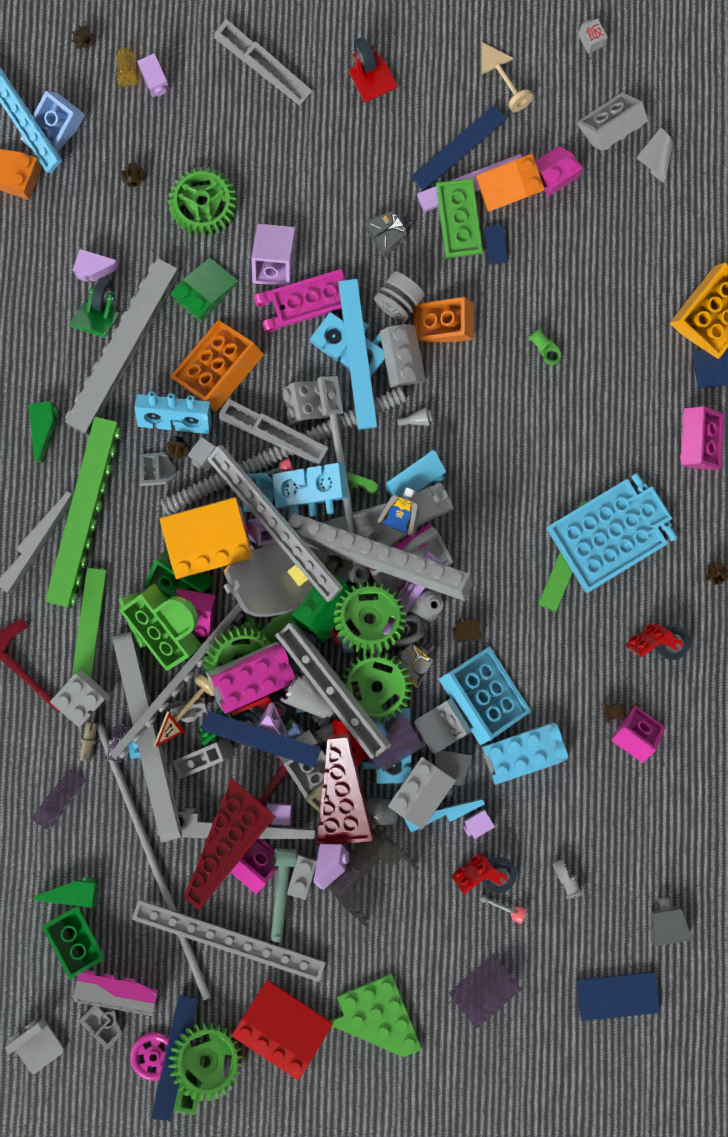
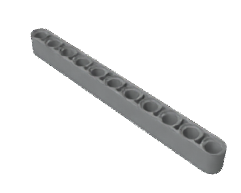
[113,631,182,843]

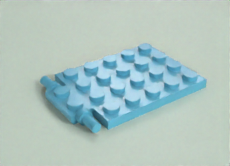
[546,473,678,593]

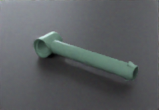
[270,848,296,942]

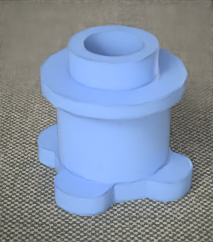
[285,721,305,739]

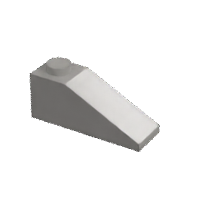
[172,739,236,779]

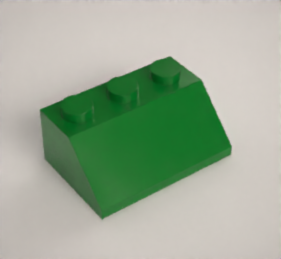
[144,549,215,599]
[292,571,352,643]
[41,906,105,980]

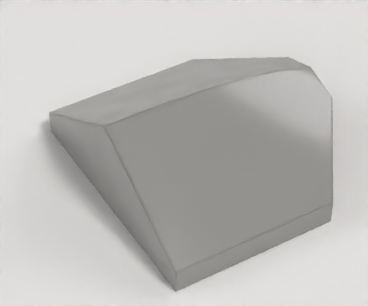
[140,452,176,486]

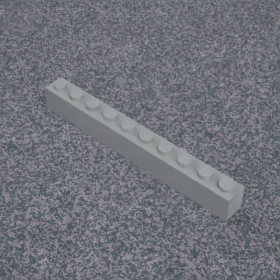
[65,258,180,436]
[288,513,473,601]

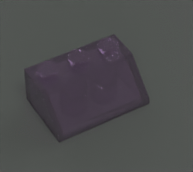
[449,954,522,1029]

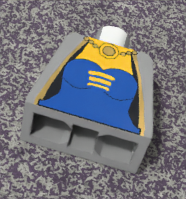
[377,487,420,537]

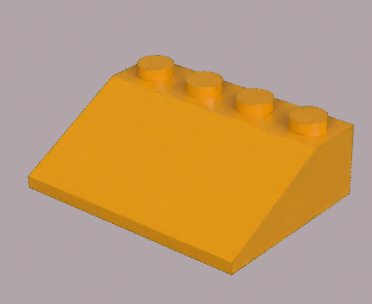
[670,263,728,359]
[159,497,252,579]

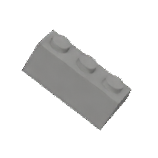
[577,92,648,151]
[380,324,426,388]
[388,757,456,830]

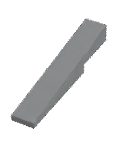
[214,19,312,106]
[219,398,329,465]
[0,491,73,594]

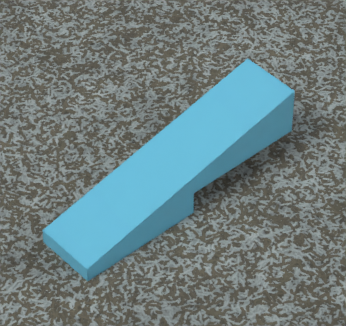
[404,798,484,832]

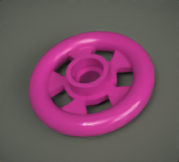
[130,1032,168,1081]

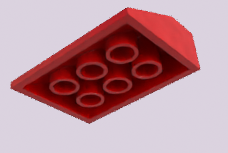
[232,979,333,1080]

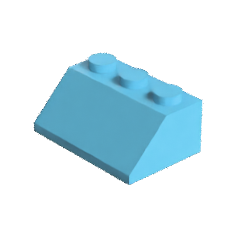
[386,450,446,498]

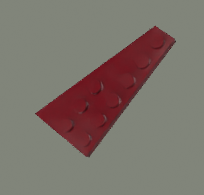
[184,778,277,910]

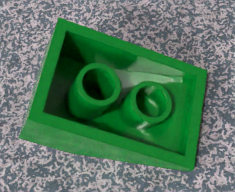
[170,258,238,323]

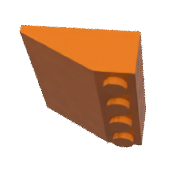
[170,320,264,412]

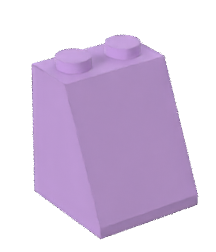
[251,224,295,286]

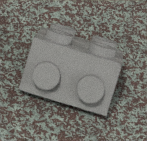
[283,381,330,425]
[415,698,472,754]
[5,1018,64,1074]

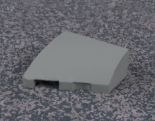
[637,128,673,182]
[78,1005,122,1050]

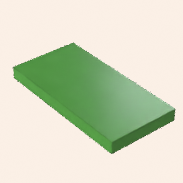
[436,178,483,259]

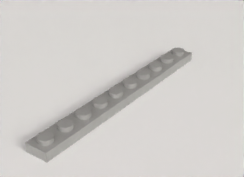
[207,445,343,602]
[110,603,244,760]
[132,899,326,982]

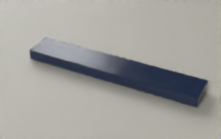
[411,105,507,191]
[202,711,321,768]
[150,994,198,1122]

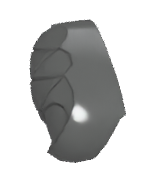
[389,615,426,647]
[364,796,400,826]

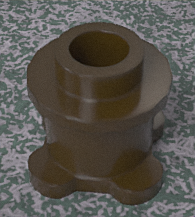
[324,555,344,576]
[601,701,625,723]

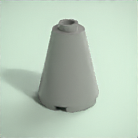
[407,587,443,623]
[280,669,334,719]

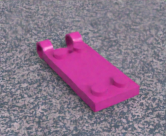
[254,269,345,333]

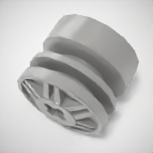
[374,271,425,322]

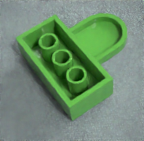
[119,583,202,671]

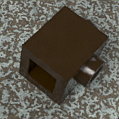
[452,617,482,643]

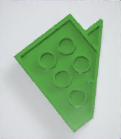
[330,973,422,1057]

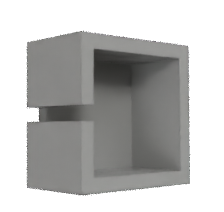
[50,669,109,728]

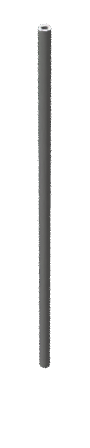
[96,723,211,1000]

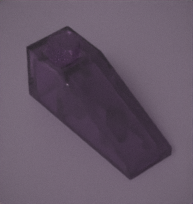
[31,769,86,830]

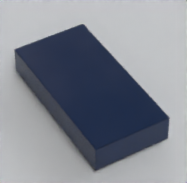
[484,225,507,265]

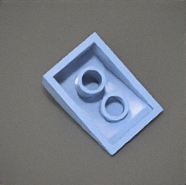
[20,91,85,153]

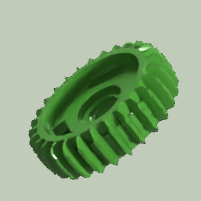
[168,167,238,237]
[334,581,407,654]
[203,624,271,675]
[342,652,413,723]
[168,1023,243,1101]

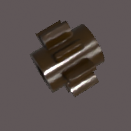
[71,25,95,50]
[121,163,145,187]
[166,435,191,459]
[704,561,728,585]

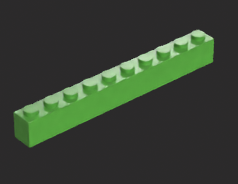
[45,417,121,608]

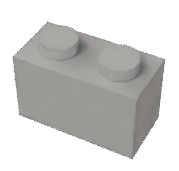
[287,853,317,900]

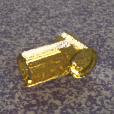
[116,48,138,88]

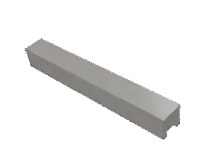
[275,621,391,759]

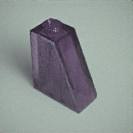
[372,713,424,772]

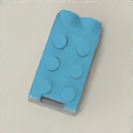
[481,722,568,785]

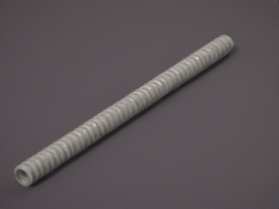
[160,386,406,515]

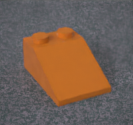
[0,149,42,200]
[476,154,544,212]
[413,297,474,342]

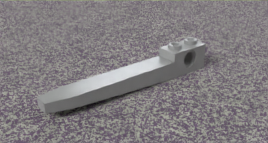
[157,807,316,839]

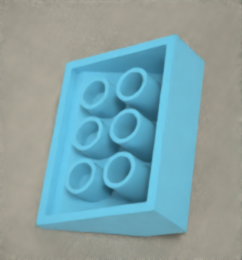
[438,646,532,745]

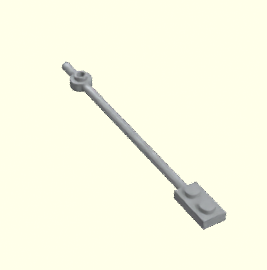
[317,376,369,601]

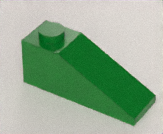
[28,401,59,463]
[33,877,99,908]

